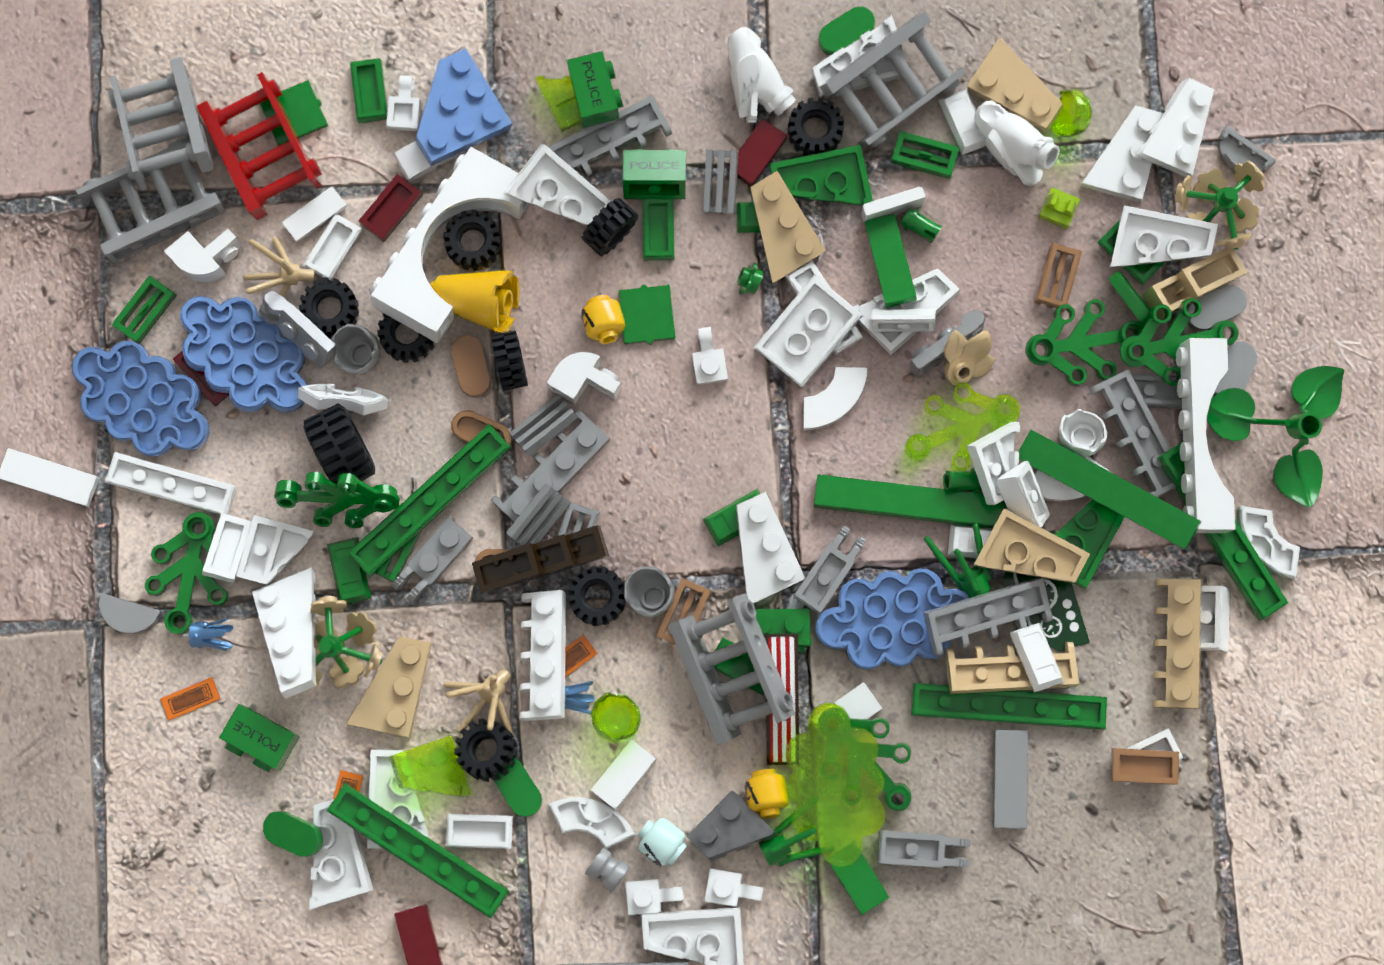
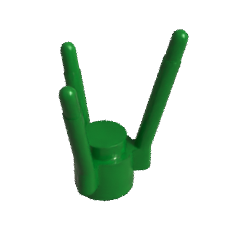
[924,523,992,598]
[759,796,835,867]

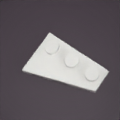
[853,268,960,355]
[309,799,373,910]
[642,907,744,965]

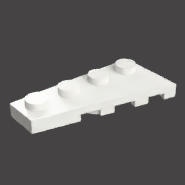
[252,567,316,699]

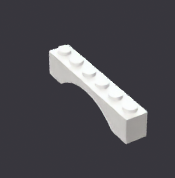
[1176,338,1235,533]

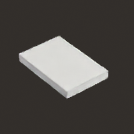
[754,275,863,388]

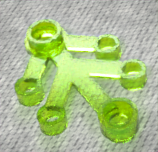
[905,383,1021,471]

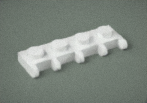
[519,590,566,721]

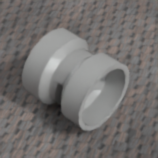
[585,847,630,893]

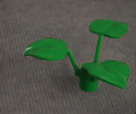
[1207,366,1344,507]

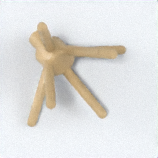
[243,237,314,298]
[444,669,513,735]

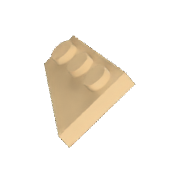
[967,37,1063,133]
[750,171,826,284]
[973,509,1090,583]
[346,636,432,738]

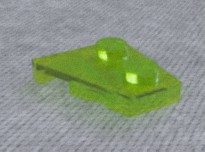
[535,76,582,133]
[389,735,471,797]

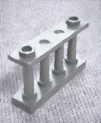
[819,11,966,148]
[108,56,214,191]
[76,138,226,263]
[668,593,795,745]

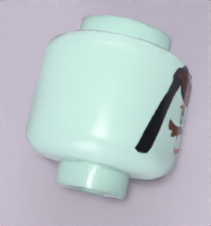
[638,818,687,867]

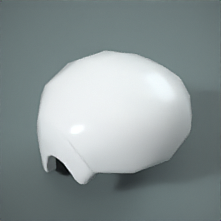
[1058,409,1107,457]

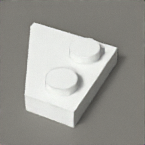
[967,422,1020,505]
[236,515,315,585]

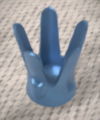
[183,618,233,651]
[565,681,595,715]

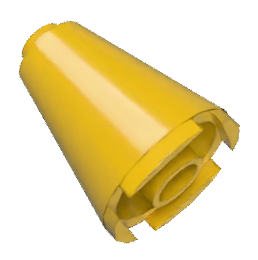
[430,270,520,333]

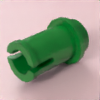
[900,208,942,243]
[943,468,982,493]

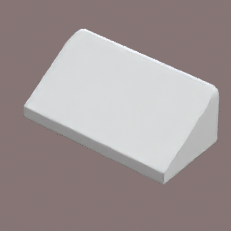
[871,309,936,332]
[997,461,1050,528]
[1201,586,1230,652]
[591,739,657,810]

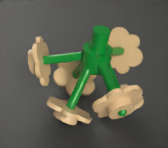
[1175,161,1265,250]
[310,596,382,688]

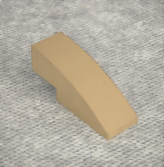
[1142,249,1247,320]

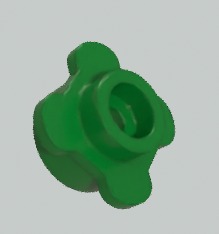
[737,263,763,295]

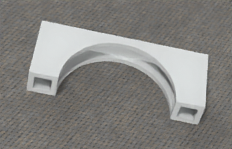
[370,147,529,344]

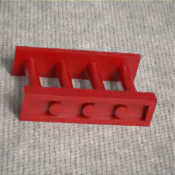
[196,72,323,220]

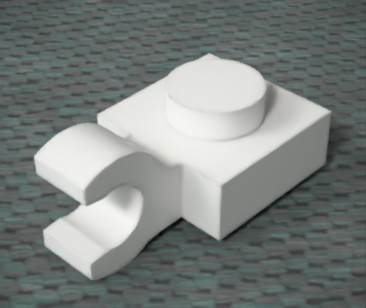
[386,76,421,131]
[692,327,728,386]
[705,869,763,907]
[626,879,684,915]

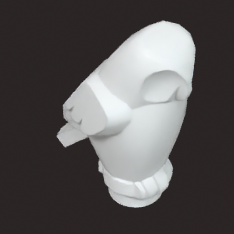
[728,27,796,124]
[974,101,1060,187]

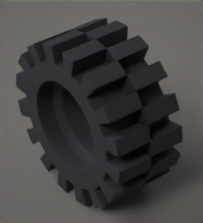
[788,97,844,156]
[581,198,639,257]
[443,210,502,271]
[299,277,359,338]
[377,313,434,363]
[491,330,528,391]
[568,566,626,626]
[454,718,518,782]

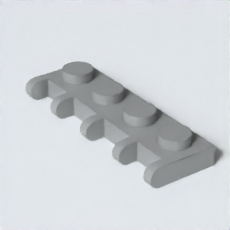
[548,95,672,176]
[1088,369,1176,497]
[491,409,610,527]
[923,578,1053,657]

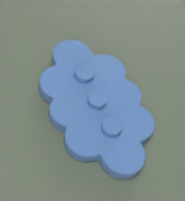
[180,296,306,413]
[72,341,210,457]
[815,569,969,670]

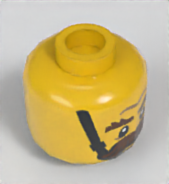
[581,295,625,344]
[744,769,789,819]

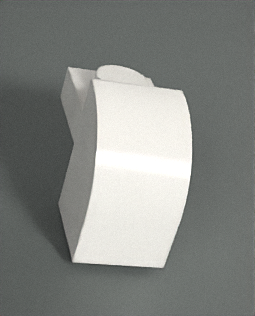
[164,229,242,283]
[547,352,622,405]

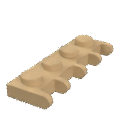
[1153,579,1202,709]
[945,642,1079,694]

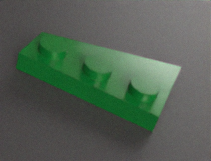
[769,145,873,206]
[1054,499,1124,589]

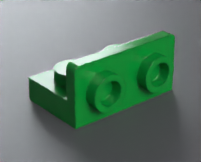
[756,608,811,654]

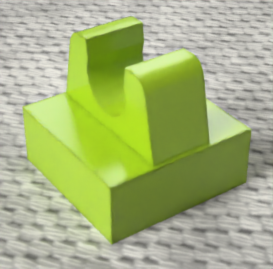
[1038,187,1080,230]

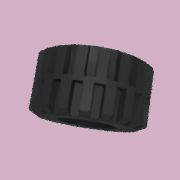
[303,403,375,484]

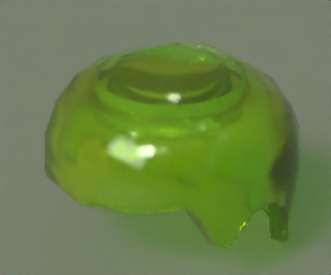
[1051,89,1093,137]
[591,692,641,743]

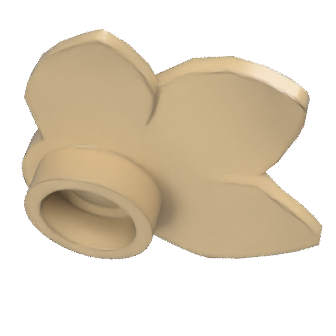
[944,330,995,386]

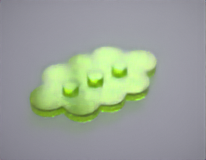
[785,702,885,867]

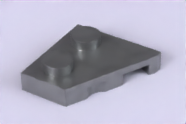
[686,790,777,861]

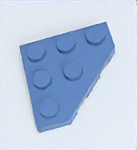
[415,48,512,166]

